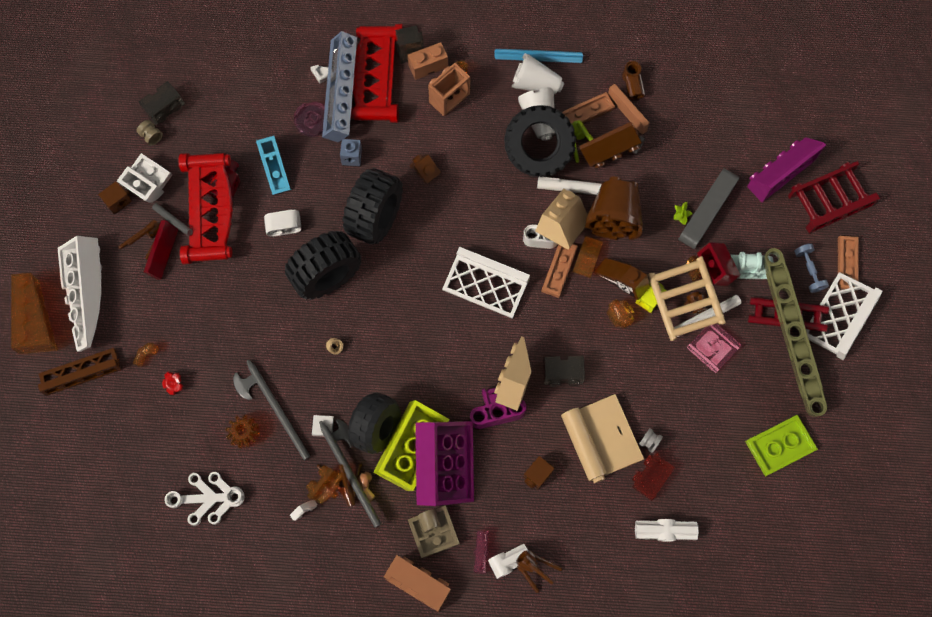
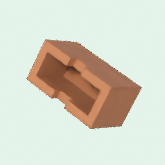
[408,42,448,80]

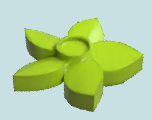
[674,202,692,225]

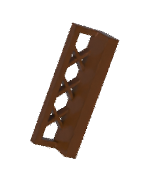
[38,348,121,396]

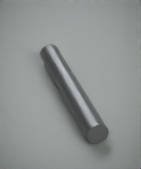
[152,203,193,236]

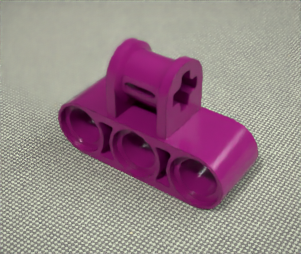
[470,388,526,429]

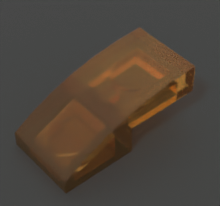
[573,236,603,278]

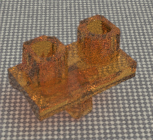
[306,465,342,504]

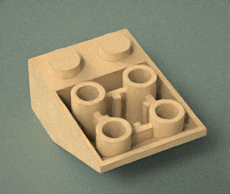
[494,336,532,411]

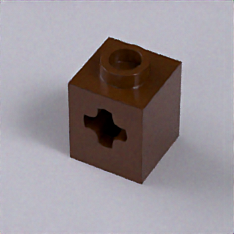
[98,181,132,214]
[523,456,555,490]

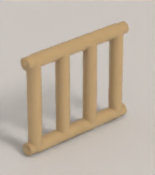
[648,256,726,341]

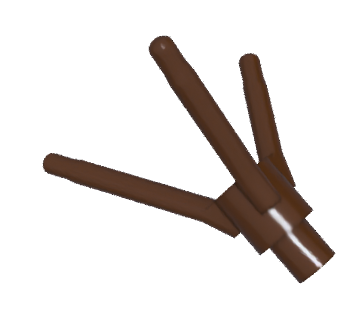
[317,464,362,507]

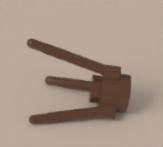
[118,219,160,259]
[516,550,562,593]

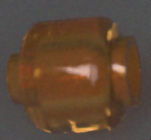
[607,299,635,329]

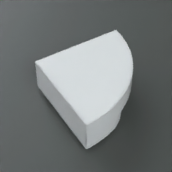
[310,65,328,84]
[290,499,317,521]

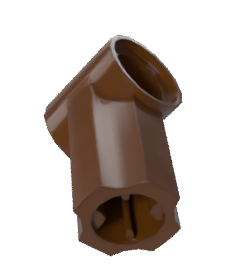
[622,61,645,100]

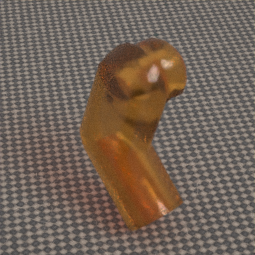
[133,342,159,367]

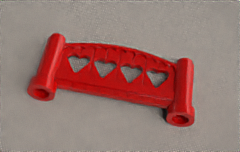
[351,24,404,123]
[179,153,233,264]

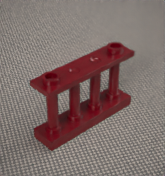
[788,161,880,234]

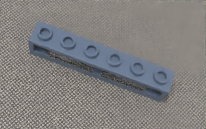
[322,31,357,142]

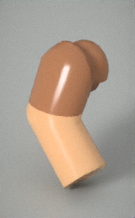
[358,472,375,502]

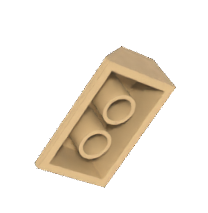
[535,188,587,250]

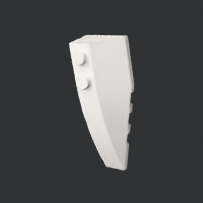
[58,236,102,352]

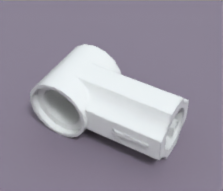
[488,544,529,579]

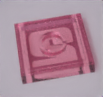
[687,324,742,374]

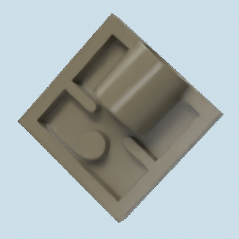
[408,505,460,559]

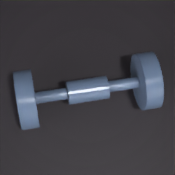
[794,244,829,293]

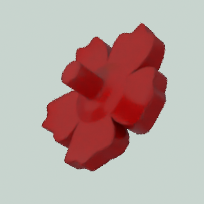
[162,372,183,395]

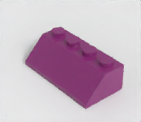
[747,137,826,203]

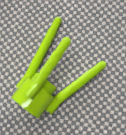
[571,120,593,163]

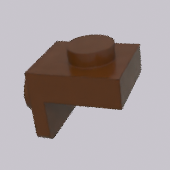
[409,154,441,184]

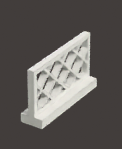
[442,247,530,319]
[806,272,883,360]

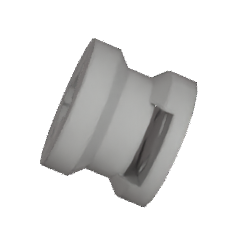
[639,428,663,453]

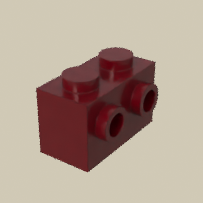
[697,242,741,286]

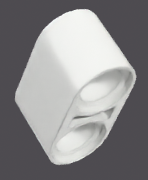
[264,210,302,236]
[523,225,557,249]

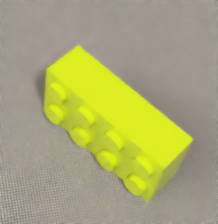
[373,400,449,491]

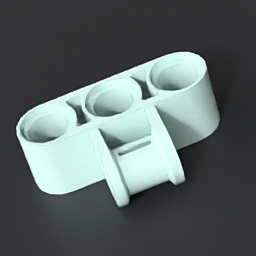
[731,252,773,279]

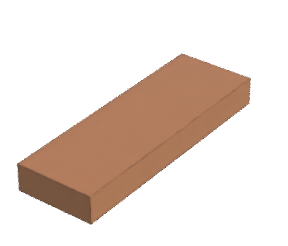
[608,84,650,134]
[562,92,615,124]
[838,236,859,292]
[541,244,578,298]

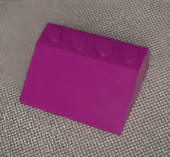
[415,421,474,506]

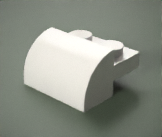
[117,153,172,203]

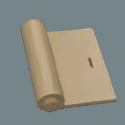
[561,394,644,484]

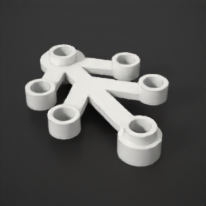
[165,472,245,526]

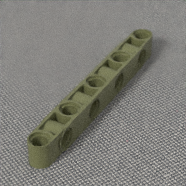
[763,248,827,417]

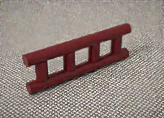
[748,297,829,332]

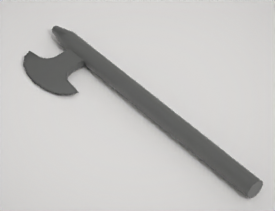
[233,360,311,461]
[319,419,382,528]

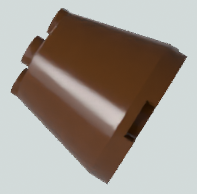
[585,176,643,240]

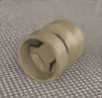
[136,120,163,146]

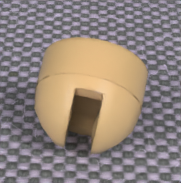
[326,338,343,354]

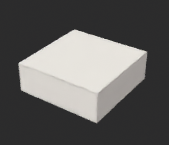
[312,415,334,437]

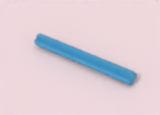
[495,48,583,63]

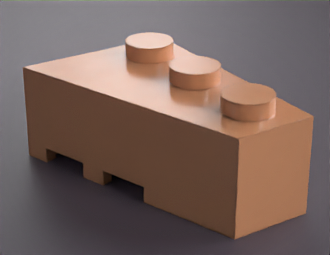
[384,555,451,612]

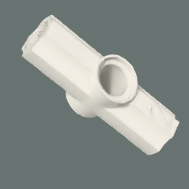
[635,519,698,542]

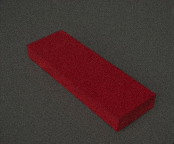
[144,220,178,280]

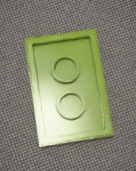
[745,415,818,477]

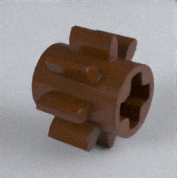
[684,291,707,315]

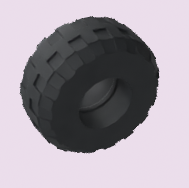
[348,392,401,454]

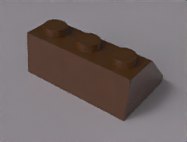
[579,122,642,169]

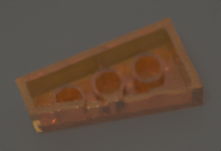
[11,273,58,354]

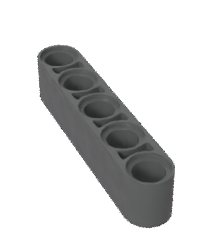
[678,168,740,249]

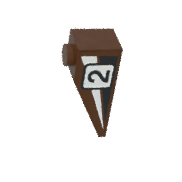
[594,258,650,300]

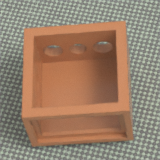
[428,63,470,116]

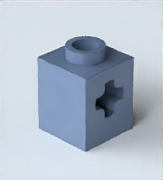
[340,139,362,166]

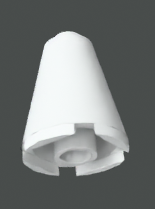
[512,53,564,94]
[518,87,555,141]

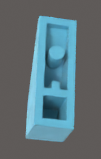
[256,135,291,195]

